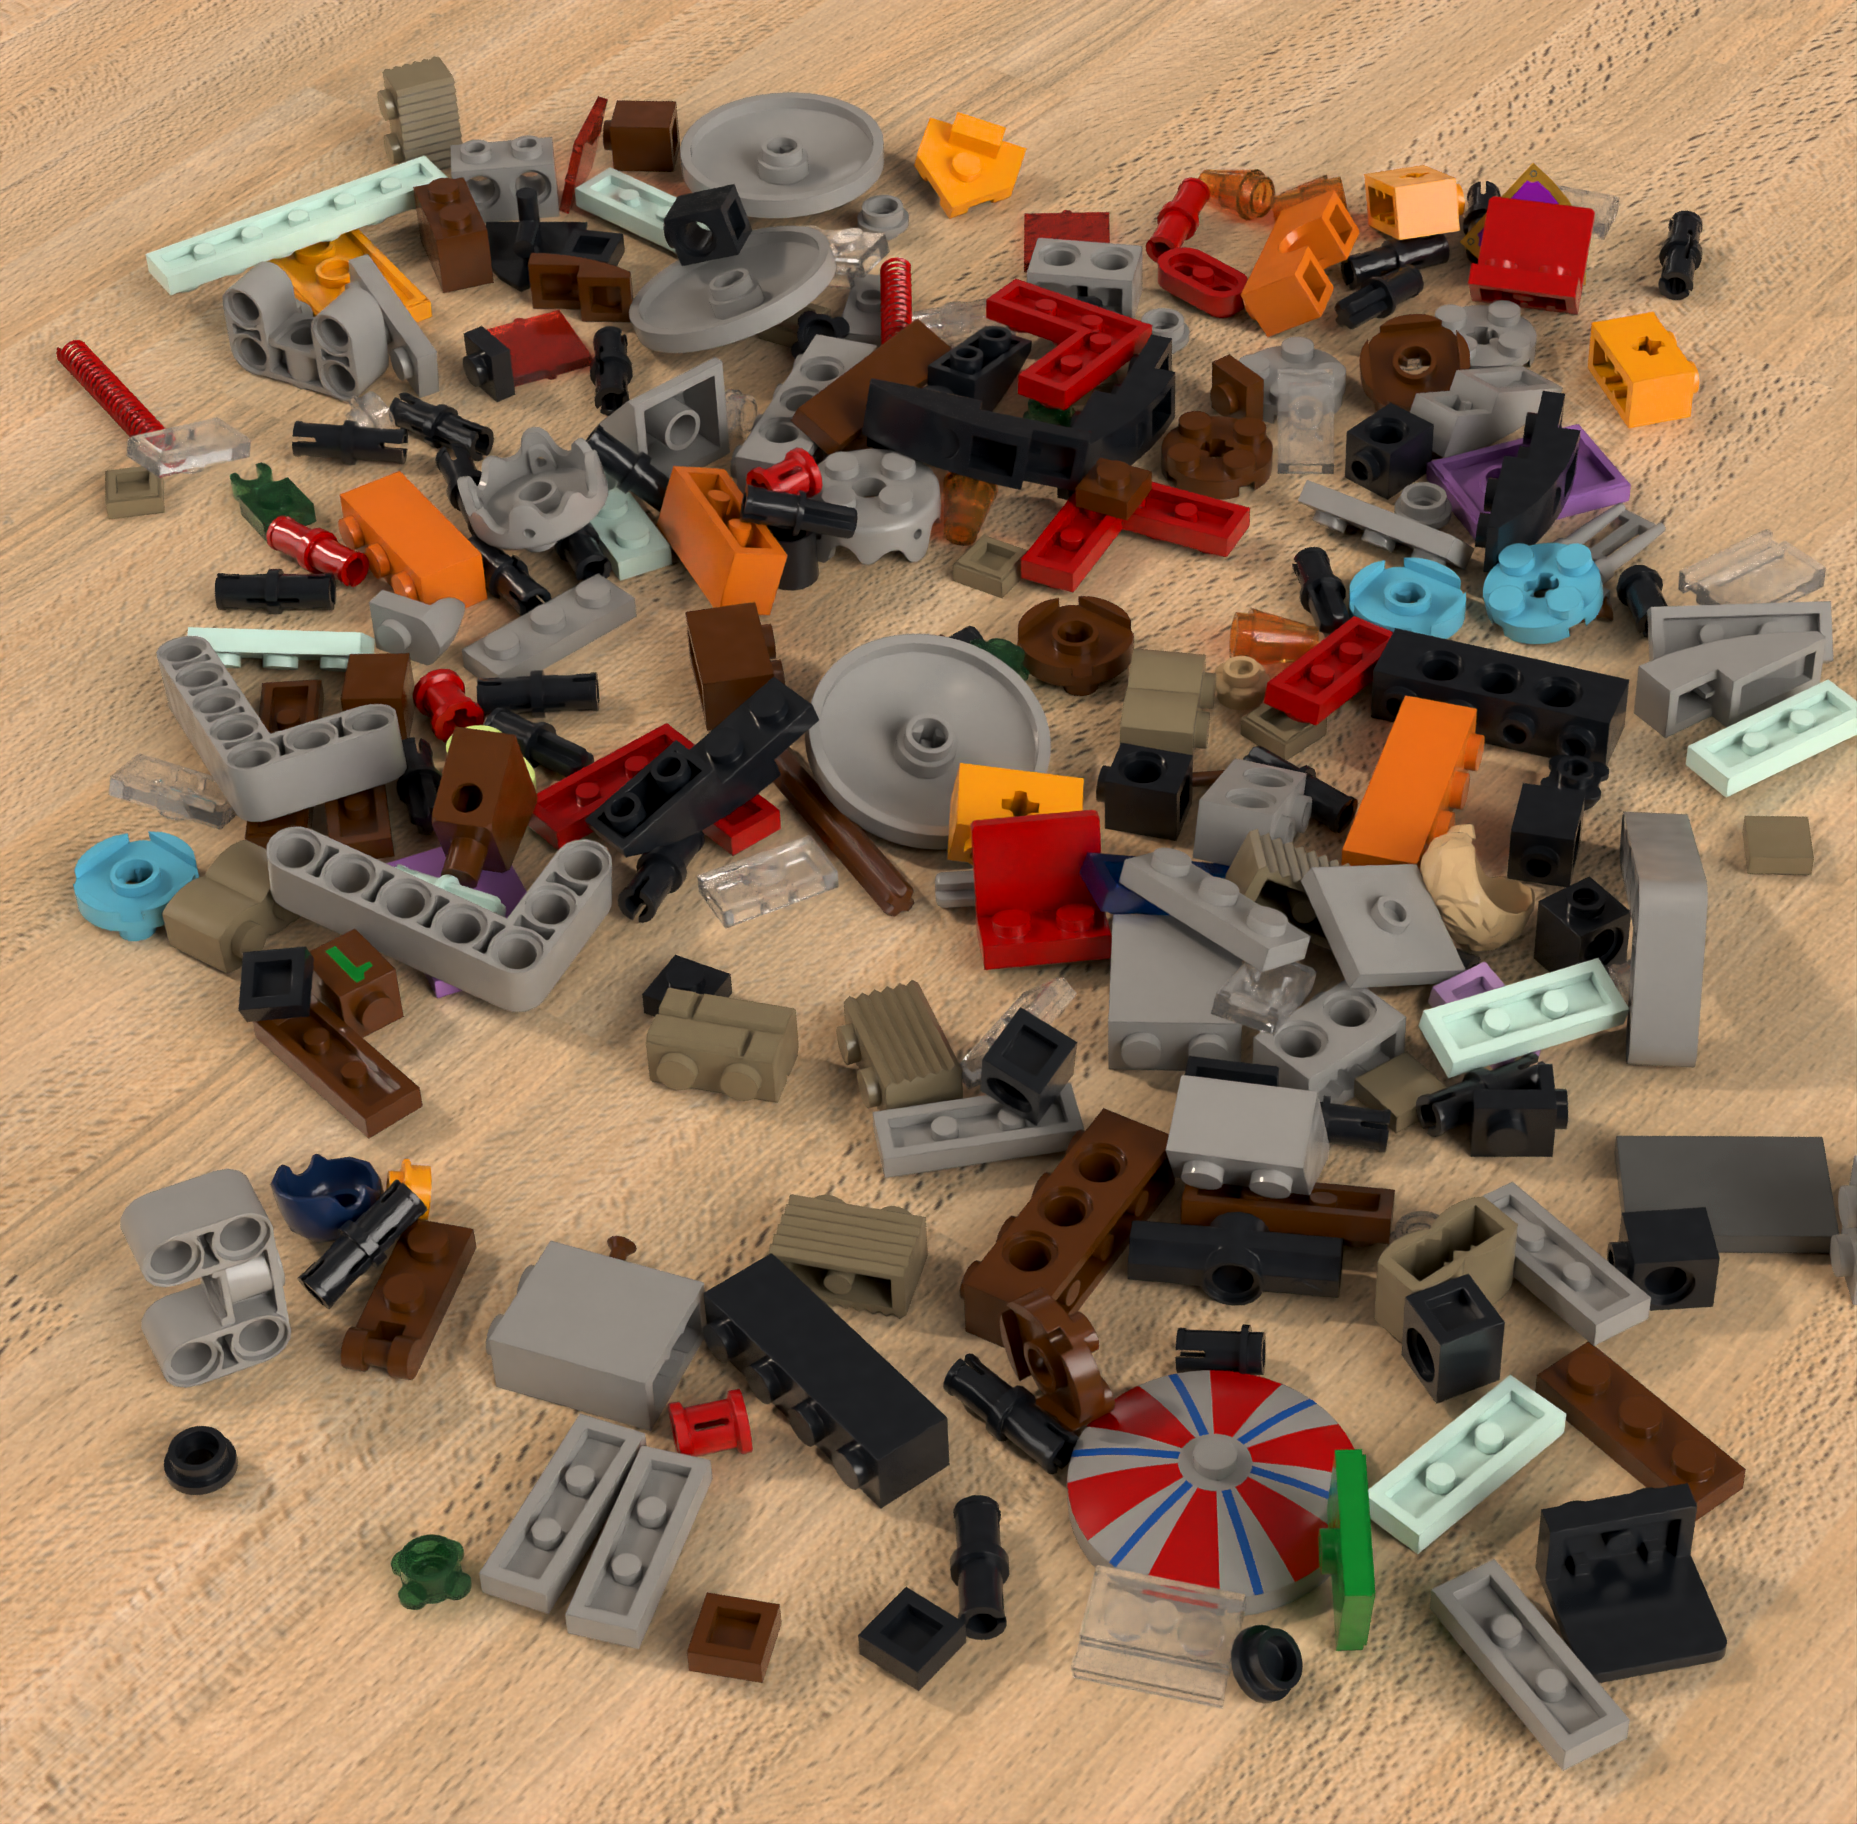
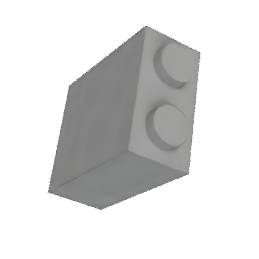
[1108,914,1242,1071]
[486,1241,707,1431]

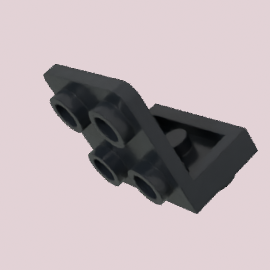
[1535,1483,1727,1683]

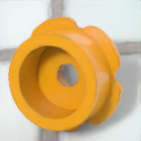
[386,1159,432,1220]

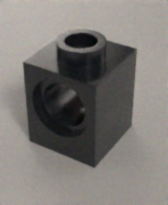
[663,184,752,266]
[1345,403,1434,500]
[1096,743,1193,841]
[1507,783,1586,887]
[1534,876,1631,977]
[980,1007,1077,1126]
[1607,1207,1720,1311]
[1401,1274,1505,1404]

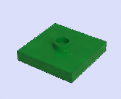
[1318,1449,1376,1651]

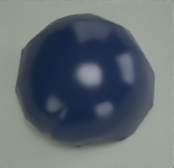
[270,1154,384,1243]

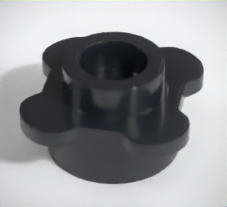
[791,311,850,359]
[1540,755,1609,811]

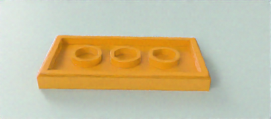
[266,229,433,322]

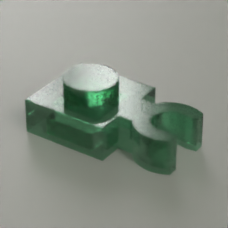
[230,462,316,542]

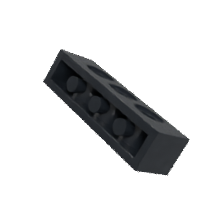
[1371,628,1629,766]

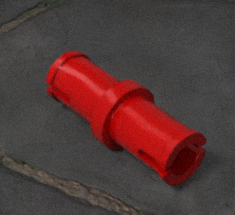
[1146,177,1210,263]
[266,515,369,587]

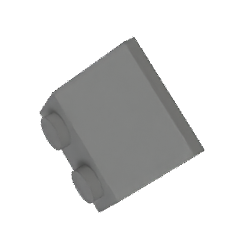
[599,357,730,478]
[1166,1075,1330,1199]

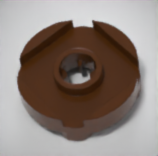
[1359,314,1470,412]
[1161,411,1273,500]
[1017,596,1134,696]
[999,1287,1115,1432]

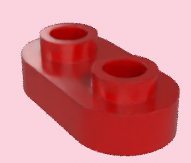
[1158,247,1248,318]

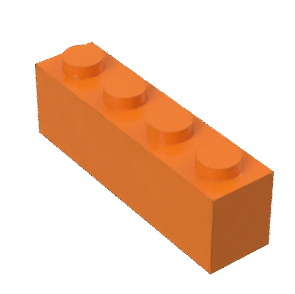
[1341,695,1485,871]

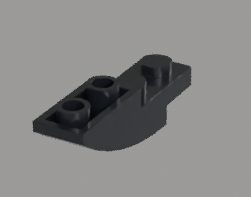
[867,326,1032,451]
[1057,334,1175,500]
[862,378,1091,492]
[1475,391,1581,573]
[584,677,819,858]

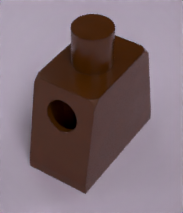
[432,726,538,889]

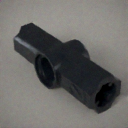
[1128,1212,1344,1306]

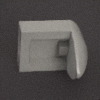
[369,589,465,665]

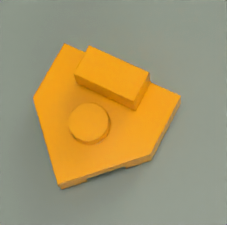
[914,112,1027,219]

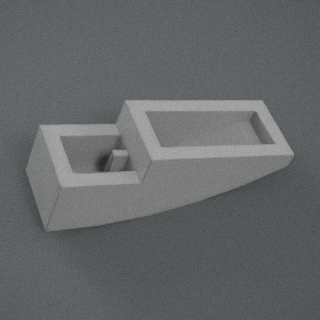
[1410,366,1563,457]
[1634,631,1826,738]

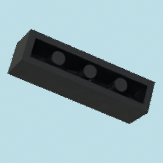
[703,1253,950,1508]

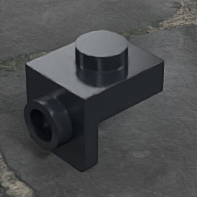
[1469,1064,1568,1157]

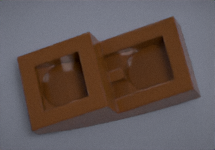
[528,253,634,322]

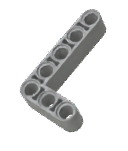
[156,636,407,822]
[1620,811,1708,1068]
[266,827,612,1012]

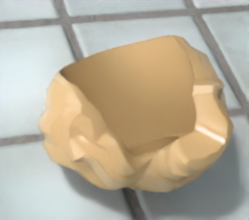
[1420,824,1535,952]

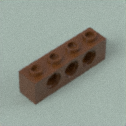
[960,1108,1175,1348]

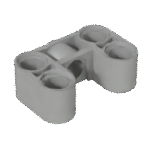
[223,261,389,402]
[120,1169,291,1388]

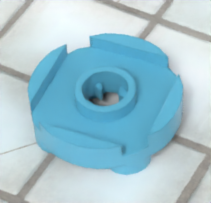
[1483,543,1604,644]
[1349,558,1466,639]
[73,831,199,941]

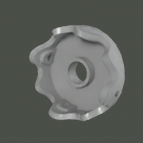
[457,427,608,552]
[806,449,942,565]

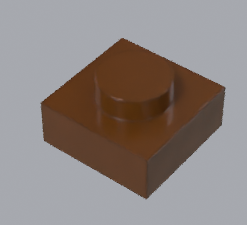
[1210,354,1264,421]
[1076,457,1152,521]
[687,1592,782,1683]

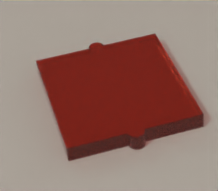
[559,96,608,214]
[1024,210,1110,272]
[487,310,592,387]

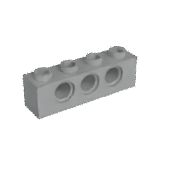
[730,334,877,494]

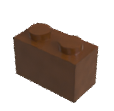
[413,177,494,293]
[685,602,785,731]

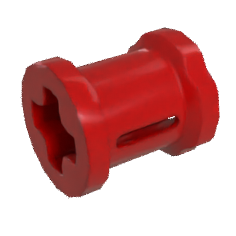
[746,447,823,498]
[412,669,485,745]
[668,1389,753,1457]

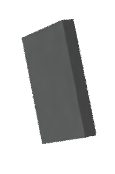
[1614,1136,1839,1253]

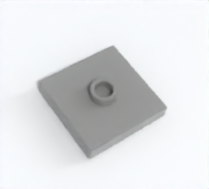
[1301,864,1466,988]

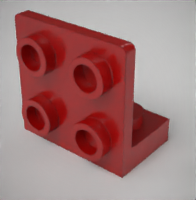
[1468,196,1595,315]
[970,810,1112,970]

